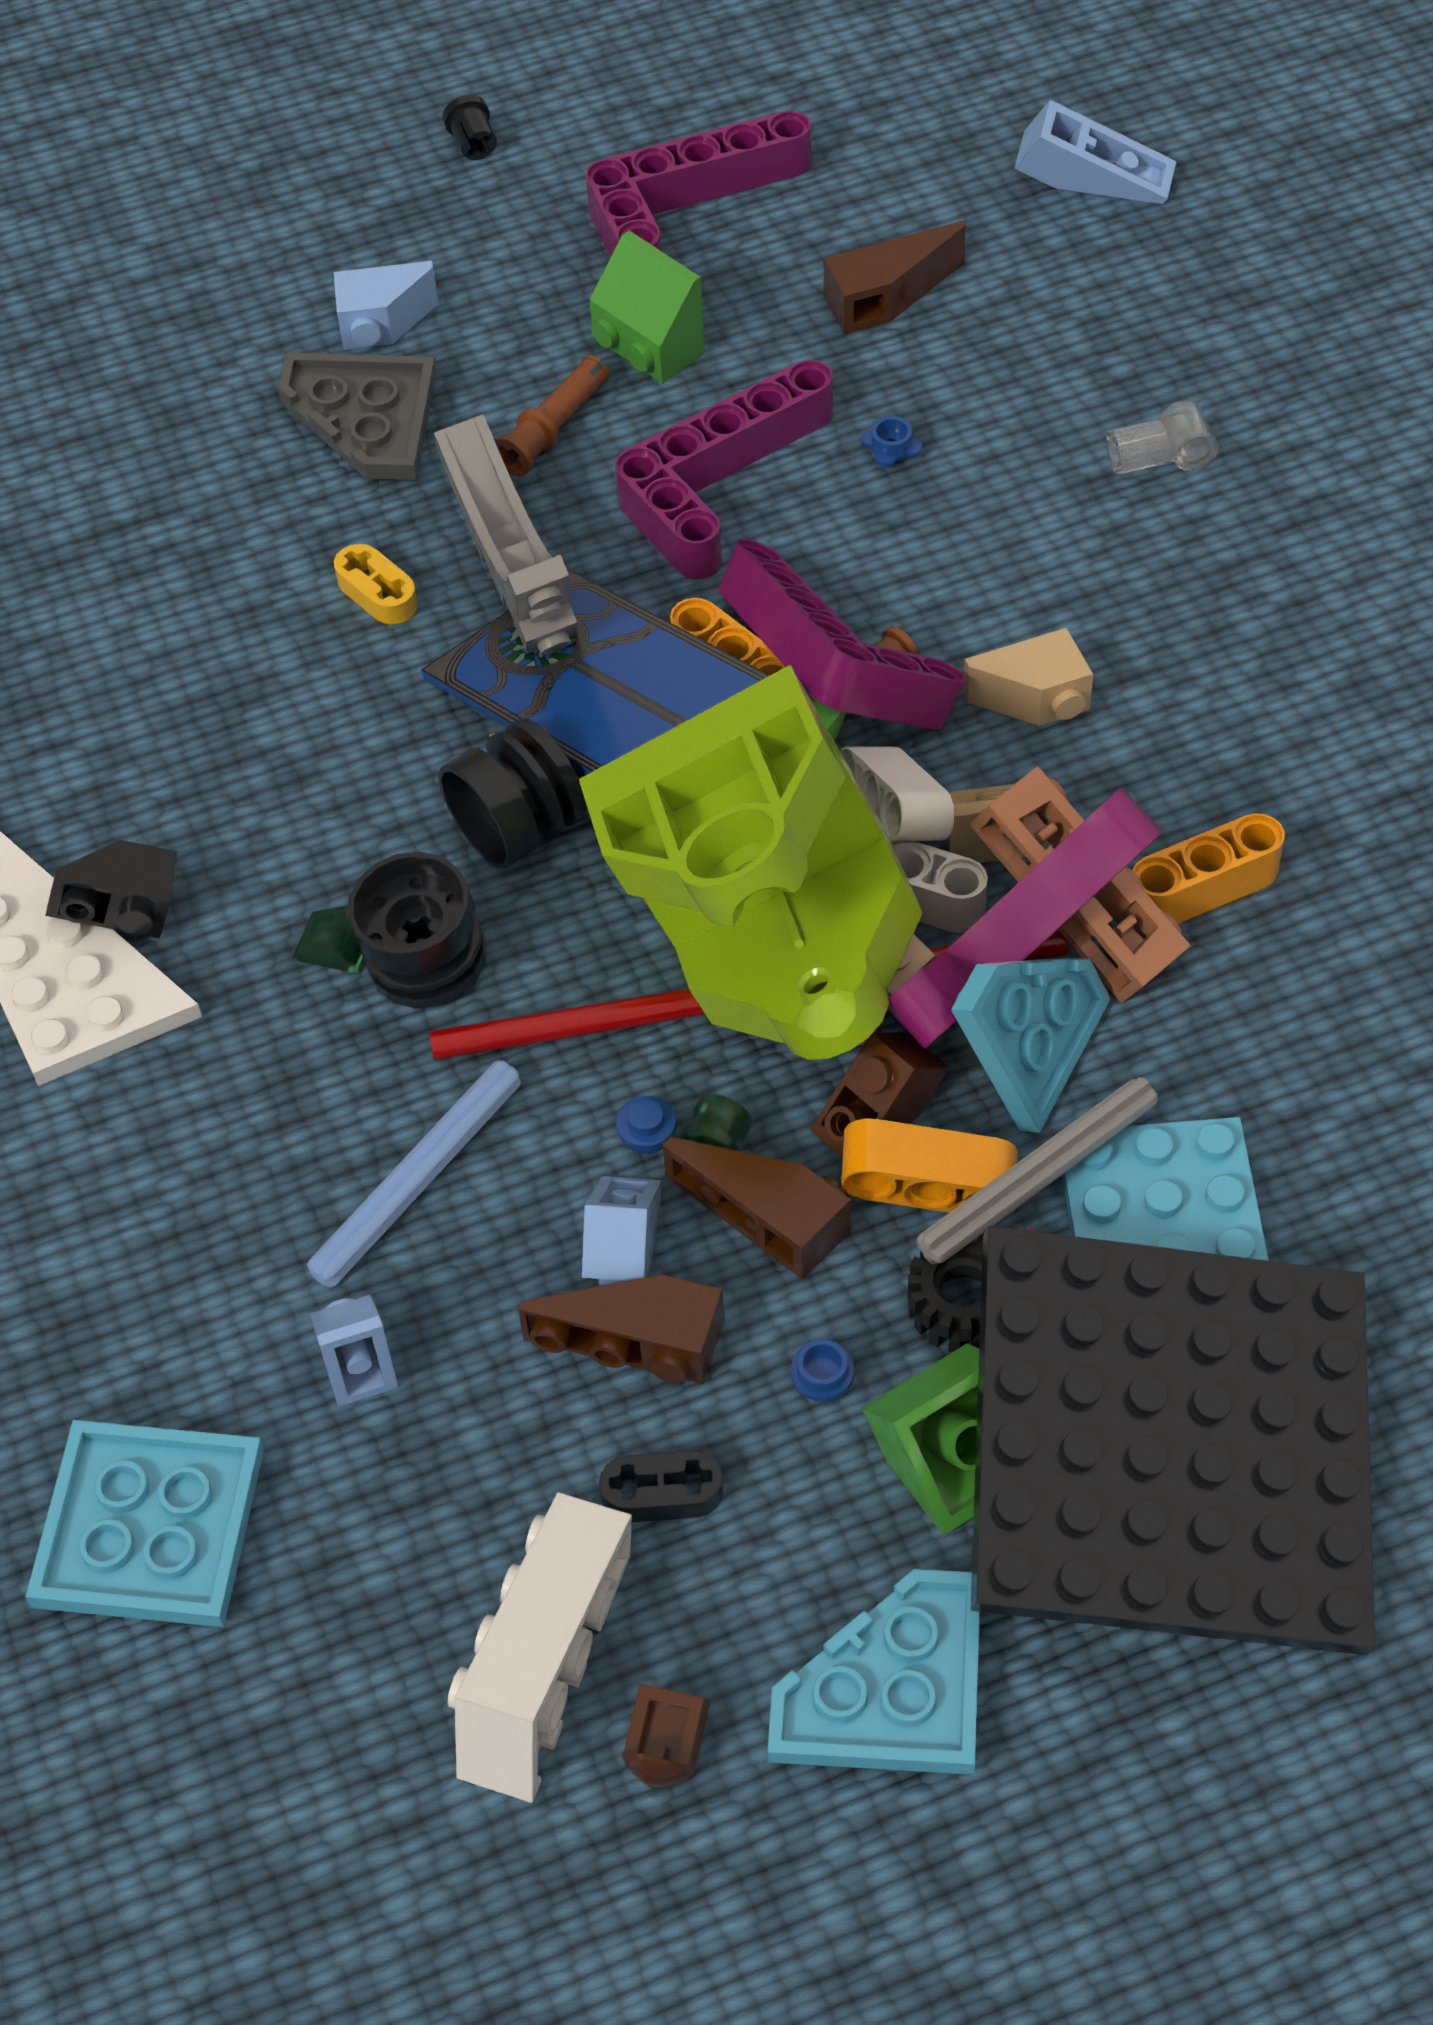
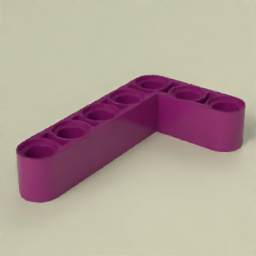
[585,111,812,258]
[615,360,833,580]
[717,539,966,730]
[888,787,1163,1049]

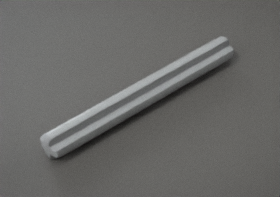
[916,1077,1158,1264]

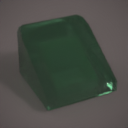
[293,905,365,973]

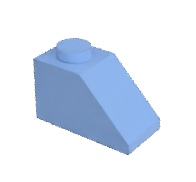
[333,261,438,350]
[582,1176,662,1286]
[310,1295,399,1407]

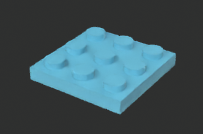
[1058,1117,1269,1261]
[25,1420,265,1628]

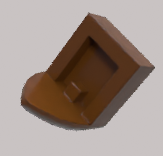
[622,1684,710,1789]

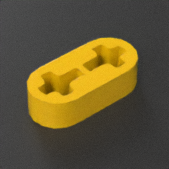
[334,544,418,625]

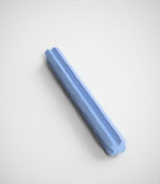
[307,1060,521,1288]

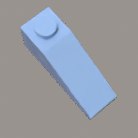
[1014,100,1176,204]

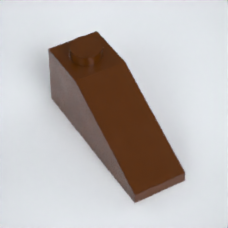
[662,1137,851,1280]

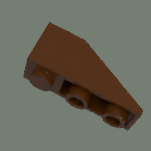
[823,221,966,334]
[518,1274,725,1384]

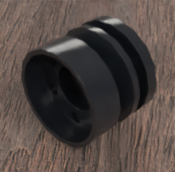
[438,718,587,868]
[348,852,486,1008]

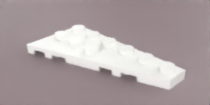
[0,831,202,1086]

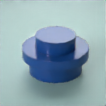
[616,1096,677,1154]
[791,1339,854,1402]

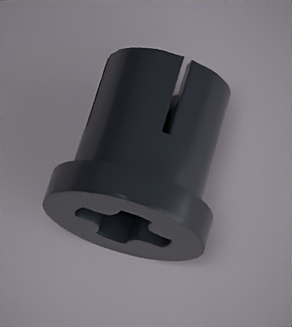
[442,95,497,160]

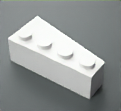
[448,1492,632,1803]

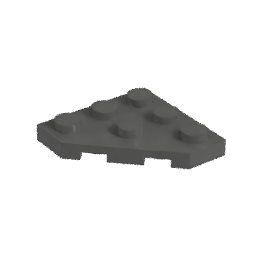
[278,352,437,480]

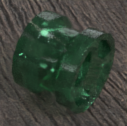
[679,1094,753,1151]

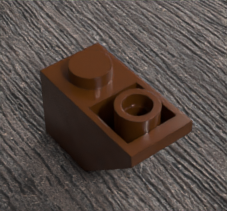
[810,1032,950,1158]

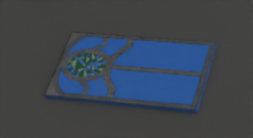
[421,569,770,775]

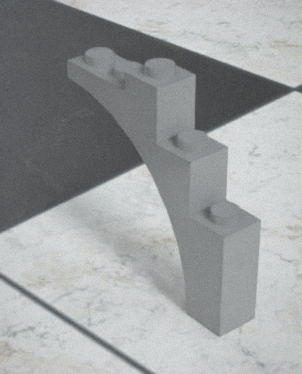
[434,414,578,655]

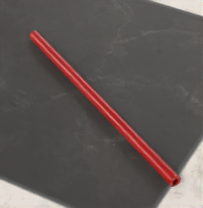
[429,930,1068,1060]

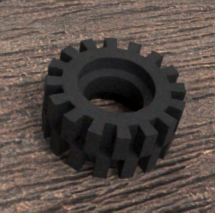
[908,1233,984,1352]

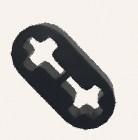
[599,1451,724,1523]

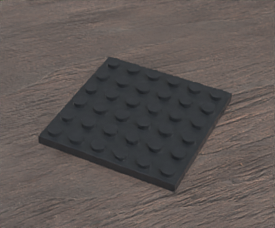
[971,1226,1375,1655]

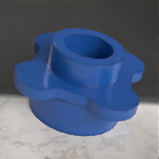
[862,416,922,467]

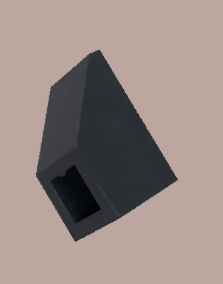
[45,840,177,939]

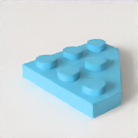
[951,957,1111,1133]
[767,1569,980,1775]

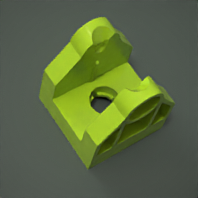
[579,664,923,1060]

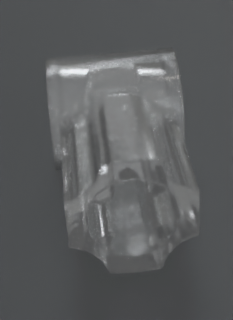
[1106,400,1219,474]

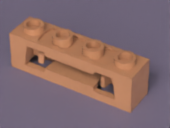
[970,766,1191,1003]

